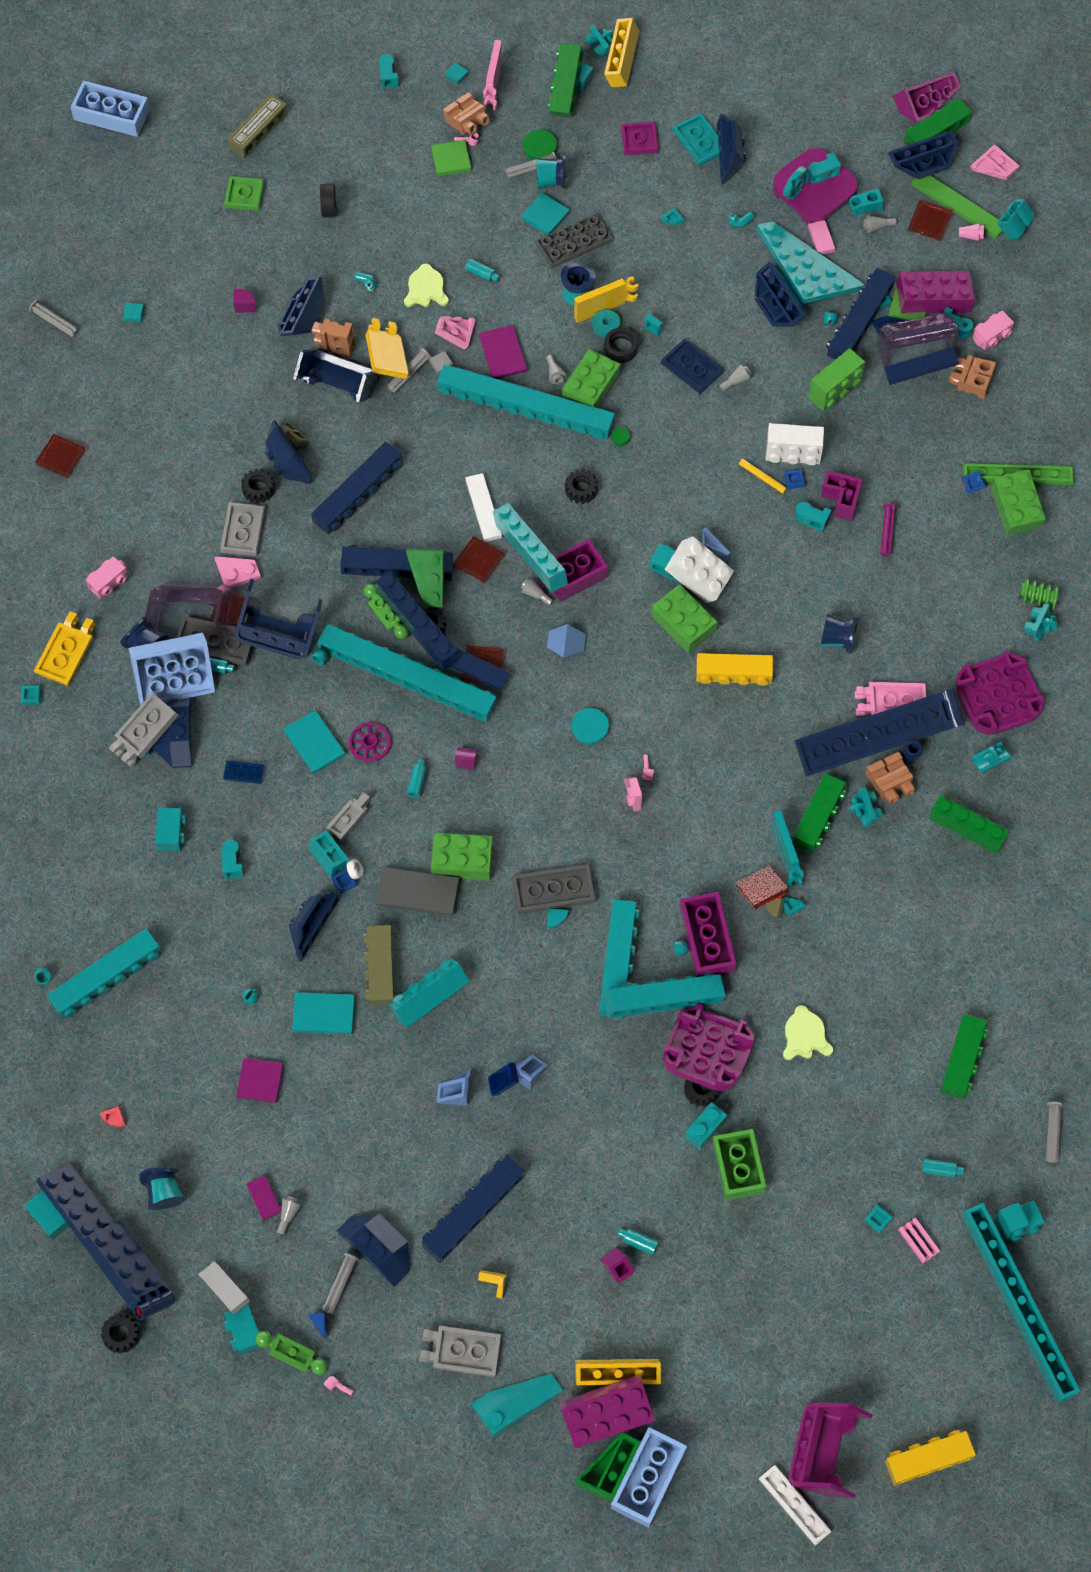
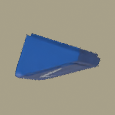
[309,1313,328,1338]

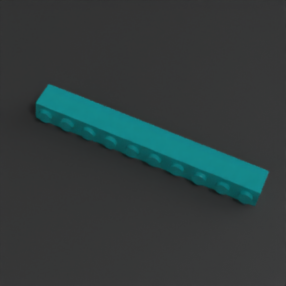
[437,364,615,440]
[317,624,497,723]
[962,1203,1081,1405]

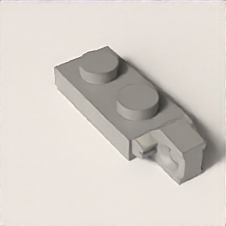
[326,793,371,841]

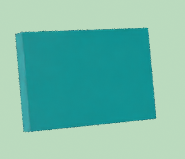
[672,113,719,166]
[283,710,346,775]
[292,992,355,1034]

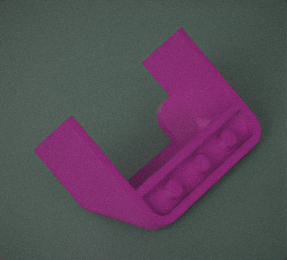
[789,1403,873,1498]

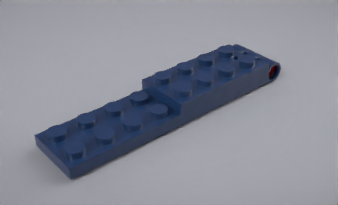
[794,688,965,777]
[36,1163,175,1321]

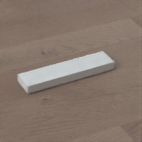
[465,473,502,542]
[759,1465,832,1546]

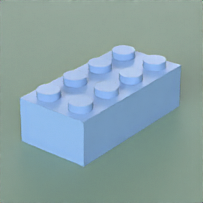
[71,81,150,137]
[611,1427,687,1528]

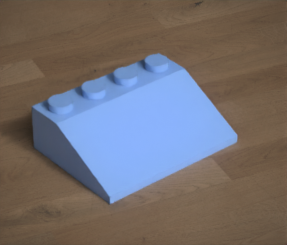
[128,633,215,706]

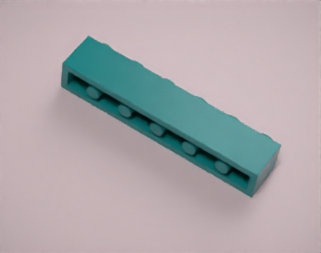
[493,503,568,592]
[599,899,639,1019]
[47,929,161,1019]
[603,973,726,1019]

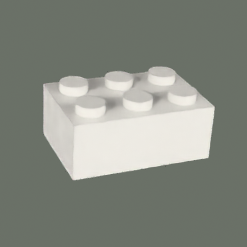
[766,423,824,465]
[665,537,734,603]

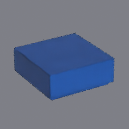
[784,469,805,490]
[962,470,986,494]
[331,869,357,895]

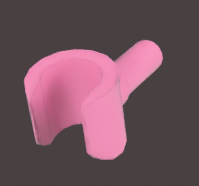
[454,133,479,146]
[642,755,654,781]
[324,1376,353,1395]

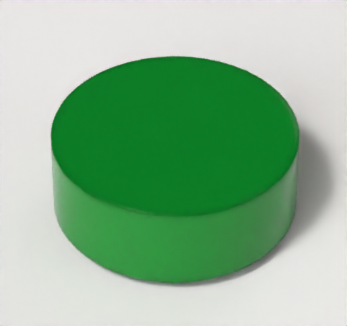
[611,428,630,446]

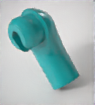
[728,212,755,227]
[354,272,376,291]

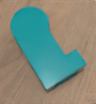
[379,54,399,88]
[808,152,841,183]
[848,188,883,216]
[937,307,973,338]
[795,502,832,532]
[222,840,244,879]

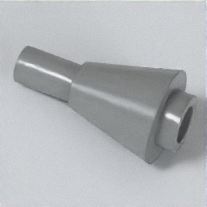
[863,215,896,233]
[546,355,566,384]
[719,365,751,391]
[521,578,553,605]
[277,1196,302,1235]

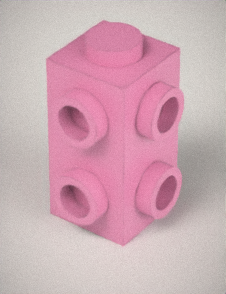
[973,310,1014,351]
[86,556,128,600]

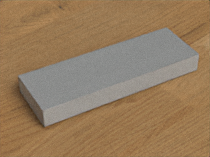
[199,1261,250,1315]

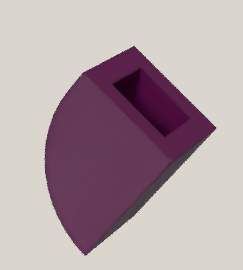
[233,289,256,313]
[455,747,478,770]
[600,1248,635,1284]

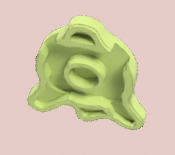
[404,264,449,307]
[783,1006,833,1060]

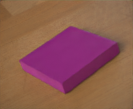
[621,122,658,155]
[236,1058,283,1103]

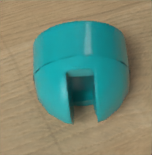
[823,312,838,326]
[311,649,328,665]
[673,940,689,957]
[34,967,51,985]
[242,988,259,1005]

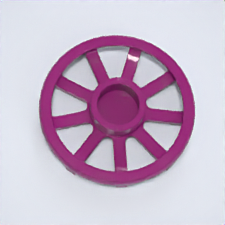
[349,722,391,762]

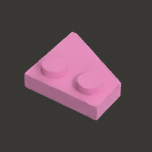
[970,144,1019,180]
[435,316,476,350]
[214,557,261,590]
[623,777,642,812]

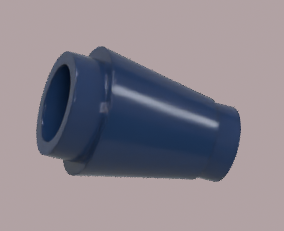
[904,741,923,764]

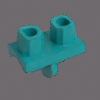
[585,25,614,58]
[1024,603,1058,642]
[971,742,1011,774]
[849,787,883,827]

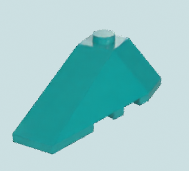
[470,1374,563,1439]

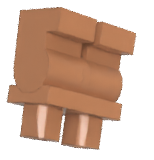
[443,92,490,135]
[312,319,356,357]
[949,355,996,400]
[865,752,915,805]

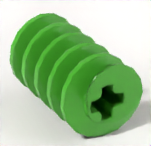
[1018,578,1059,611]

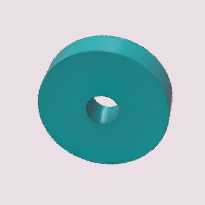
[592,309,620,337]

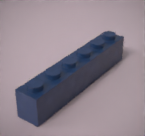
[826,268,896,360]
[311,441,403,535]
[340,545,454,581]
[375,572,458,671]
[422,1155,525,1263]

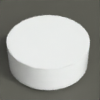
[347,859,363,880]

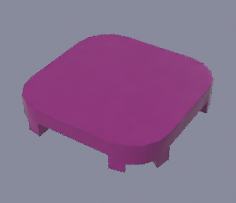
[773,148,858,224]
[955,651,1044,735]
[662,1004,755,1091]

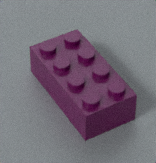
[896,271,975,313]
[679,892,736,977]
[560,1374,655,1449]

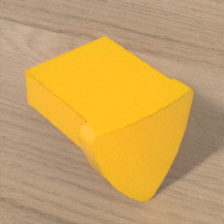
[478,1270,507,1299]

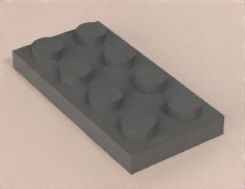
[176,616,252,666]
[512,864,595,914]

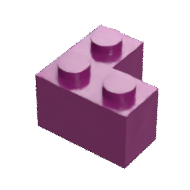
[821,471,863,521]

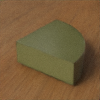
[764,894,785,918]

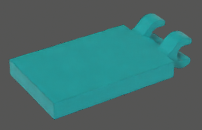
[771,810,804,890]

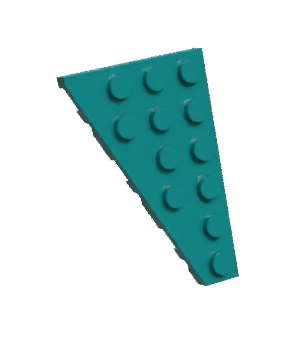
[756,221,864,304]

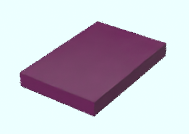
[478,325,527,379]

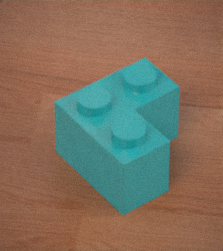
[994,1200,1045,1243]

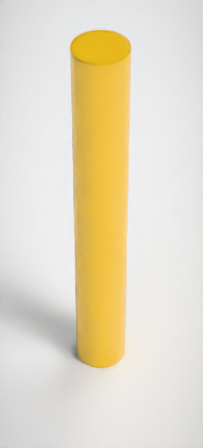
[739,459,787,494]

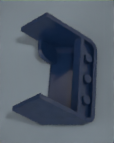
[293,347,380,402]
[235,579,323,659]

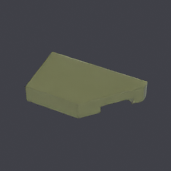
[283,420,310,447]

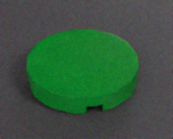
[523,130,557,160]

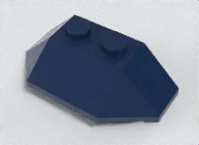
[717,114,746,184]
[888,131,959,179]
[754,262,807,327]
[278,276,325,336]
[265,420,313,484]
[152,698,192,768]
[289,889,341,961]
[337,1214,409,1287]

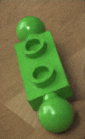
[364,584,409,639]
[255,1331,328,1375]

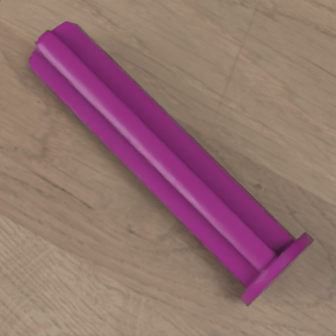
[880,503,898,557]

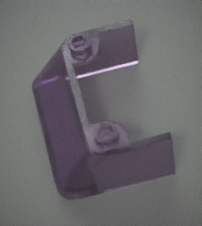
[877,313,959,367]
[145,582,232,636]

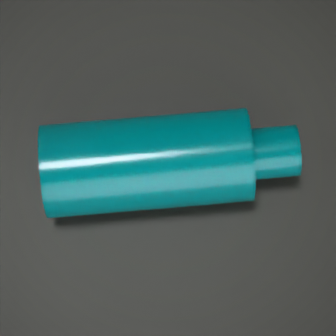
[465,258,500,282]
[209,657,235,674]
[406,759,427,798]
[922,1158,964,1178]
[617,1228,659,1256]

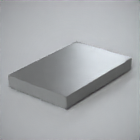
[220,502,266,556]

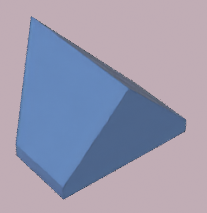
[702,528,730,563]
[547,624,586,658]
[499,1055,548,1090]
[436,1069,471,1106]

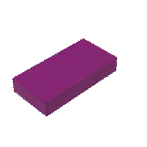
[246,1175,281,1221]

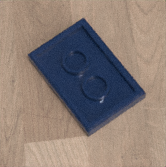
[661,338,725,395]

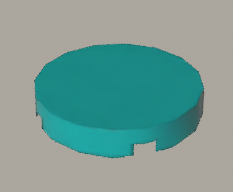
[783,166,810,200]
[571,708,609,745]

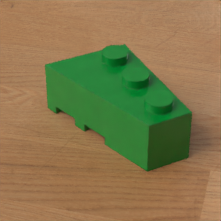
[405,548,445,607]
[575,1432,641,1503]

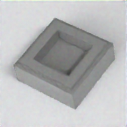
[429,351,454,375]

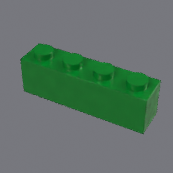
[548,43,584,118]
[904,99,972,145]
[792,773,847,853]
[929,795,1009,855]
[940,1014,988,1099]

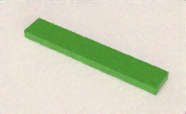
[911,175,1003,239]
[963,463,1074,485]

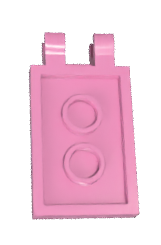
[483,40,502,110]
[855,682,926,716]

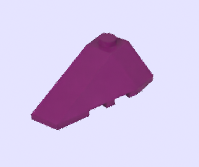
[893,71,961,123]

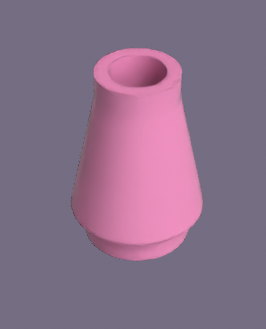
[959,223,984,241]

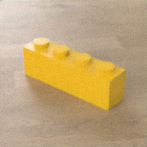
[604,18,640,87]
[696,653,773,686]
[575,1359,661,1385]
[885,1430,976,1486]

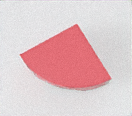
[100,1106,126,1127]

